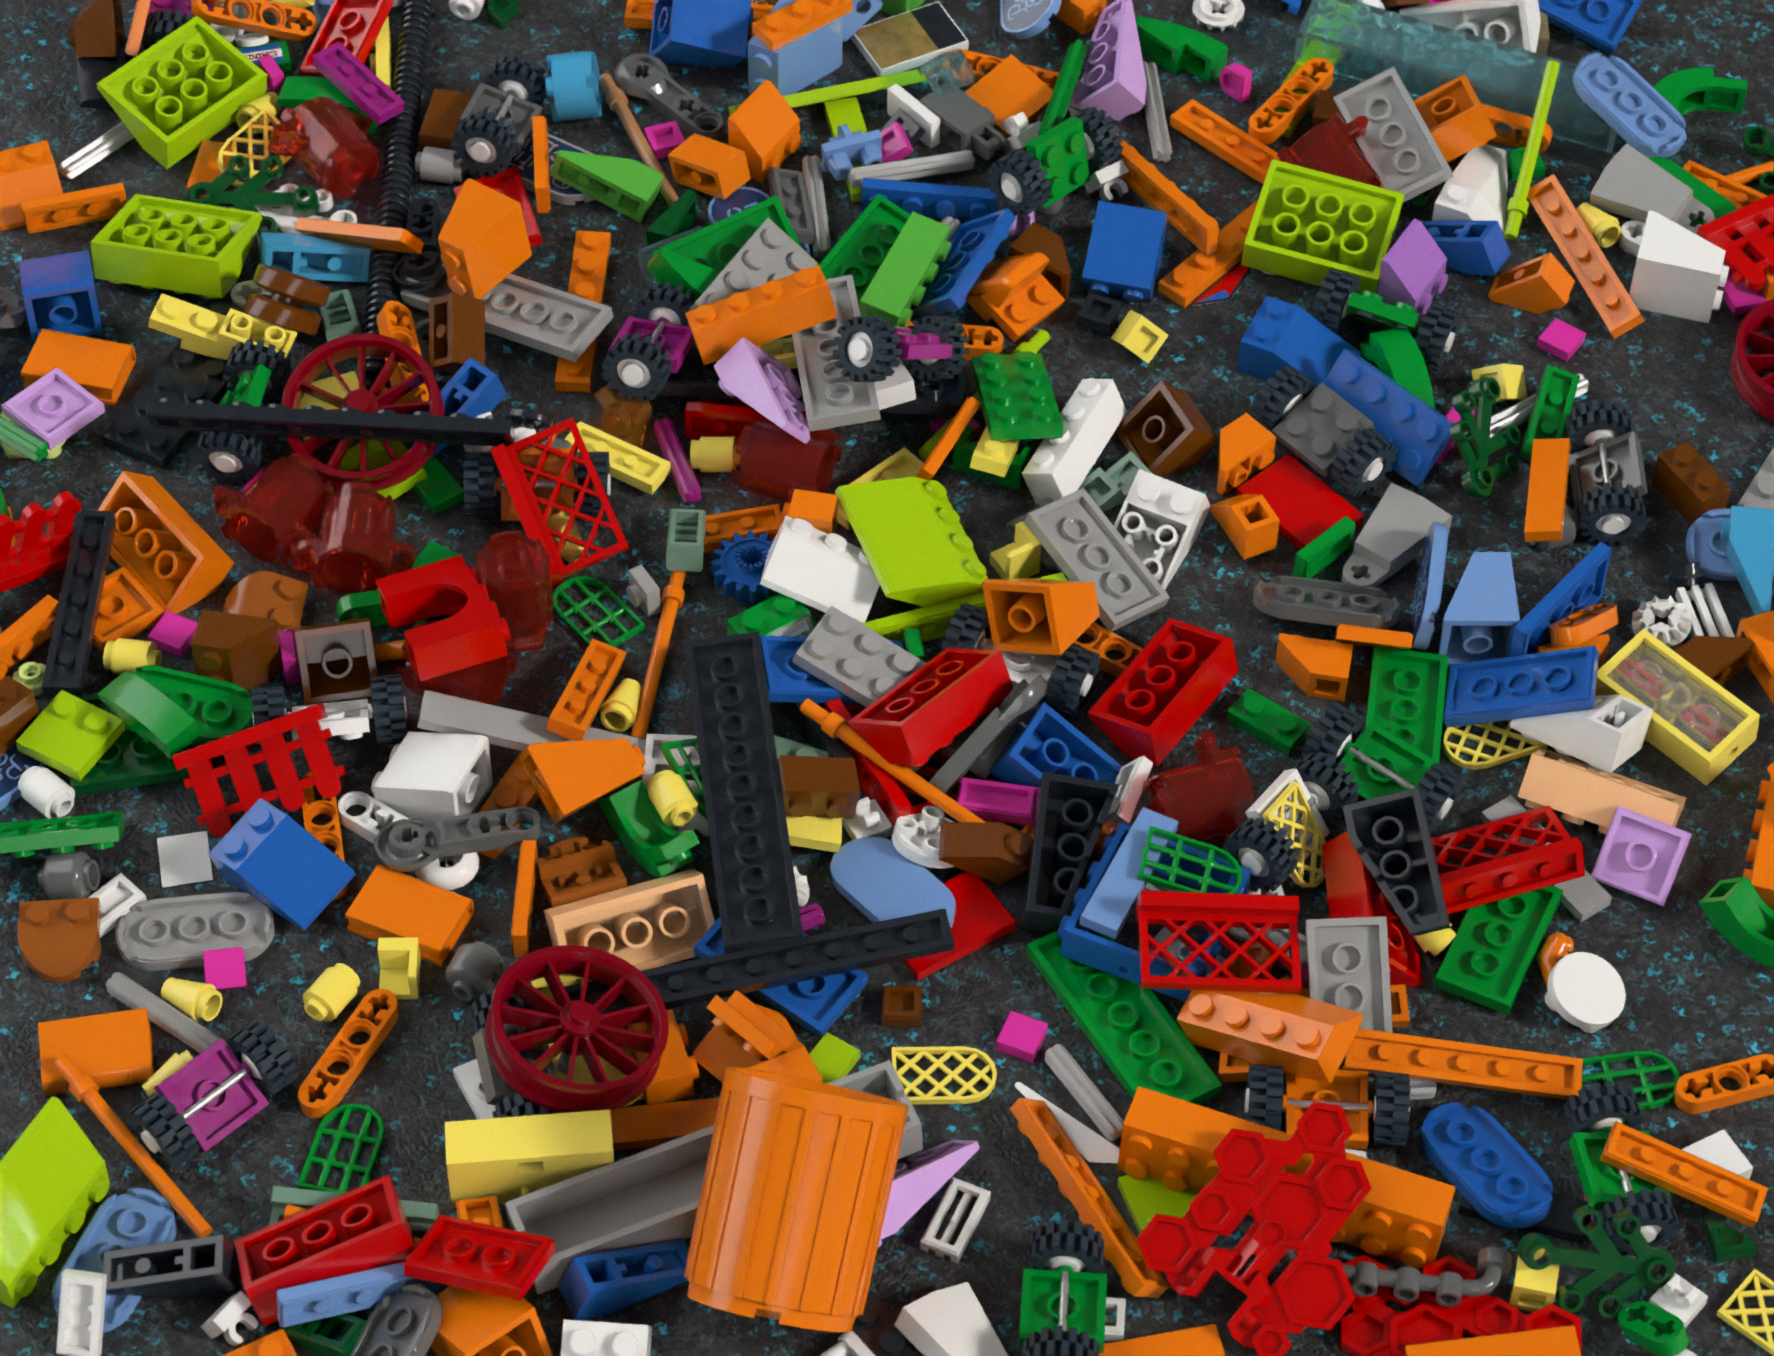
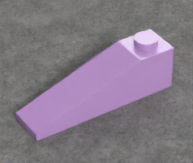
[1070,0,1147,121]
[714,337,810,444]
[878,1140,980,1247]

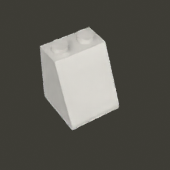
[1629,210,1730,324]
[371,731,493,822]

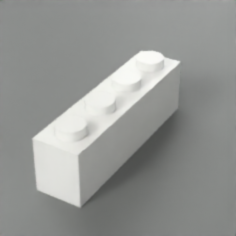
[1022,378,1127,504]

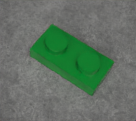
[1226,688,1311,757]

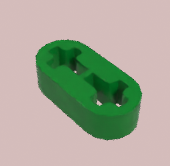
[336,590,389,627]
[1618,1301,1689,1356]

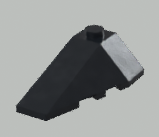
[1343,787,1451,937]

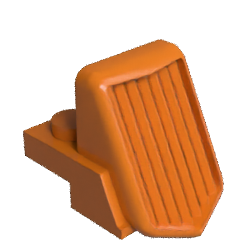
[965,252,1065,342]
[693,990,805,1083]

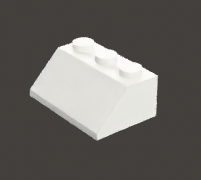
[760,516,880,623]

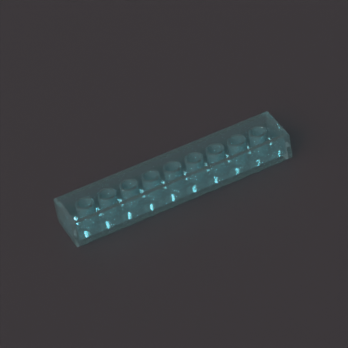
[1293,0,1619,154]

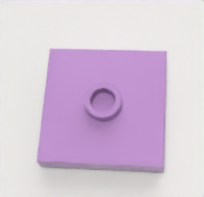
[1,367,105,450]
[1591,806,1692,907]

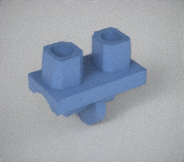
[820,124,882,181]

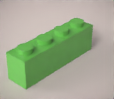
[859,211,952,327]

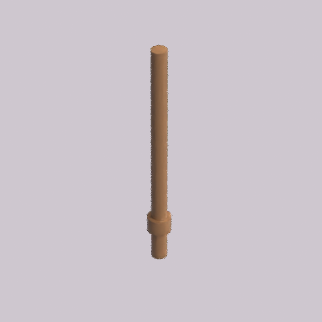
[599,73,679,208]

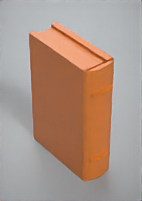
[20,329,136,406]
[345,864,474,966]
[38,1008,155,1097]

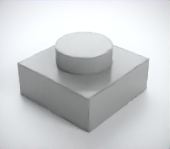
[626,564,661,618]

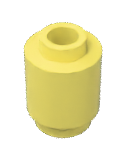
[690,437,743,473]
[103,638,162,675]
[648,770,698,827]
[303,963,360,1022]

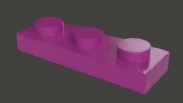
[312,41,405,125]

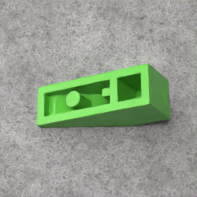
[550,150,665,222]

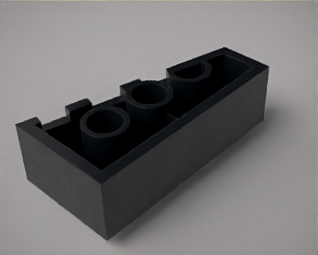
[1020,772,1120,935]

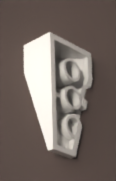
[1399,0,1541,66]
[1432,144,1508,235]

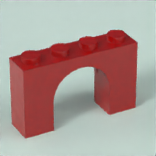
[375,555,510,682]

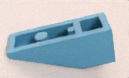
[258,232,370,282]
[1720,506,1774,615]

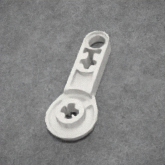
[338,791,479,890]

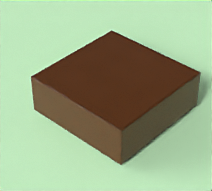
[882,985,922,1027]

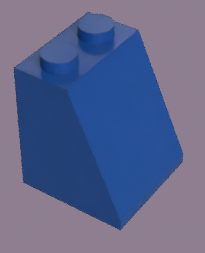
[649,0,754,68]
[1082,200,1168,303]
[19,250,103,345]

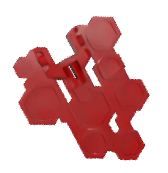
[1136,1101,1372,1356]
[1341,1255,1582,1356]

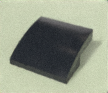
[75,50,142,112]

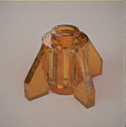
[594,386,652,449]

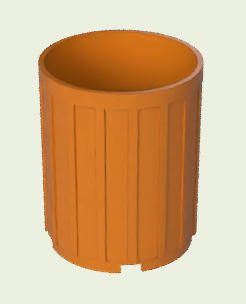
[684,1067,909,1332]

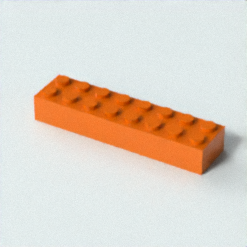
[1117,1086,1456,1269]

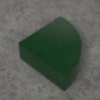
[487,0,520,29]
[1703,1220,1757,1263]

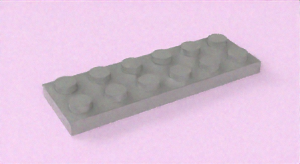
[400,274,613,362]
[792,275,881,432]
[792,606,1020,780]

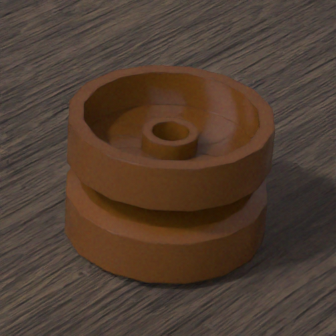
[243,263,332,335]

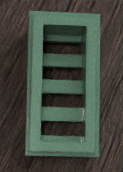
[317,289,362,342]
[666,508,706,572]

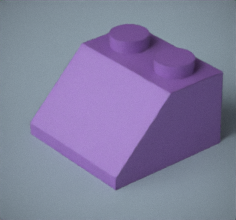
[1377,218,1448,315]

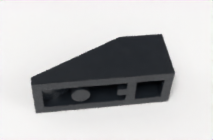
[103,1234,241,1298]

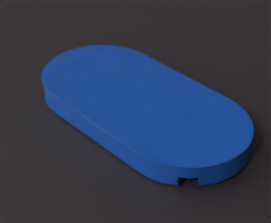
[1420,1102,1553,1228]

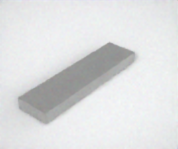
[1480,795,1612,923]

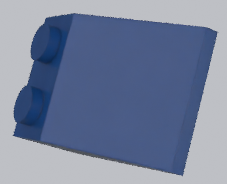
[1237,295,1361,387]
[989,702,1122,789]
[208,798,356,931]

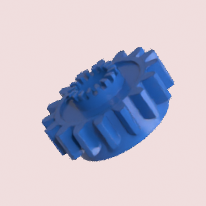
[711,531,779,604]

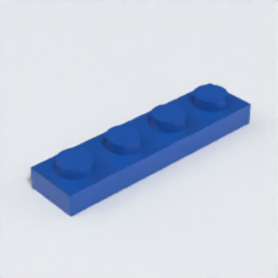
[861,178,999,221]

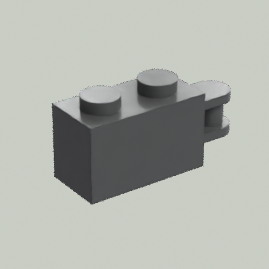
[919,81,1007,160]

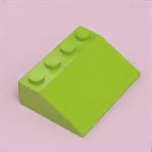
[97,15,267,169]
[1241,159,1405,295]
[90,194,262,299]
[835,476,988,607]
[0,1096,110,1309]

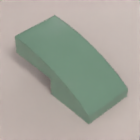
[1077,451,1152,512]

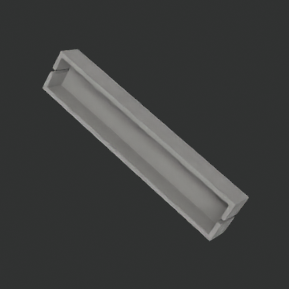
[505,1060,923,1294]

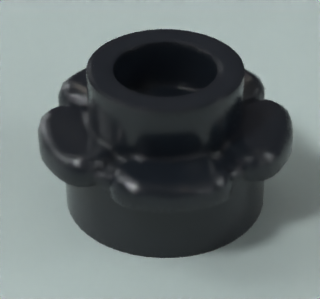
[1668,562,1704,587]

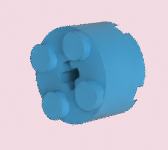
[545,51,602,122]

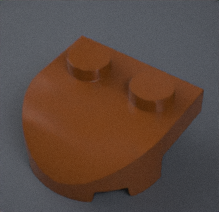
[223,571,309,645]
[538,837,628,908]
[18,898,102,983]

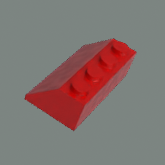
[1088,618,1238,767]
[848,647,1014,768]
[1322,831,1423,987]
[234,1175,417,1326]

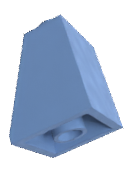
[748,0,843,96]
[1437,551,1520,668]

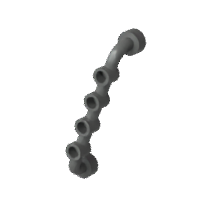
[1280,1247,1512,1307]

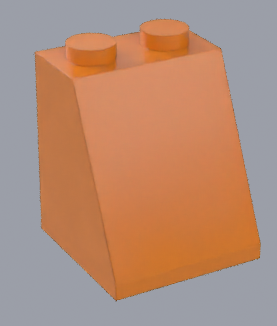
[438,178,532,299]
[982,578,1100,655]
[518,738,646,824]
[430,1286,553,1356]

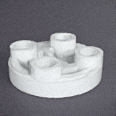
[892,806,955,869]
[1545,952,1626,1033]

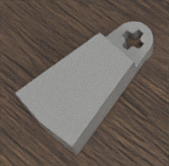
[1590,143,1715,235]
[1341,483,1452,588]

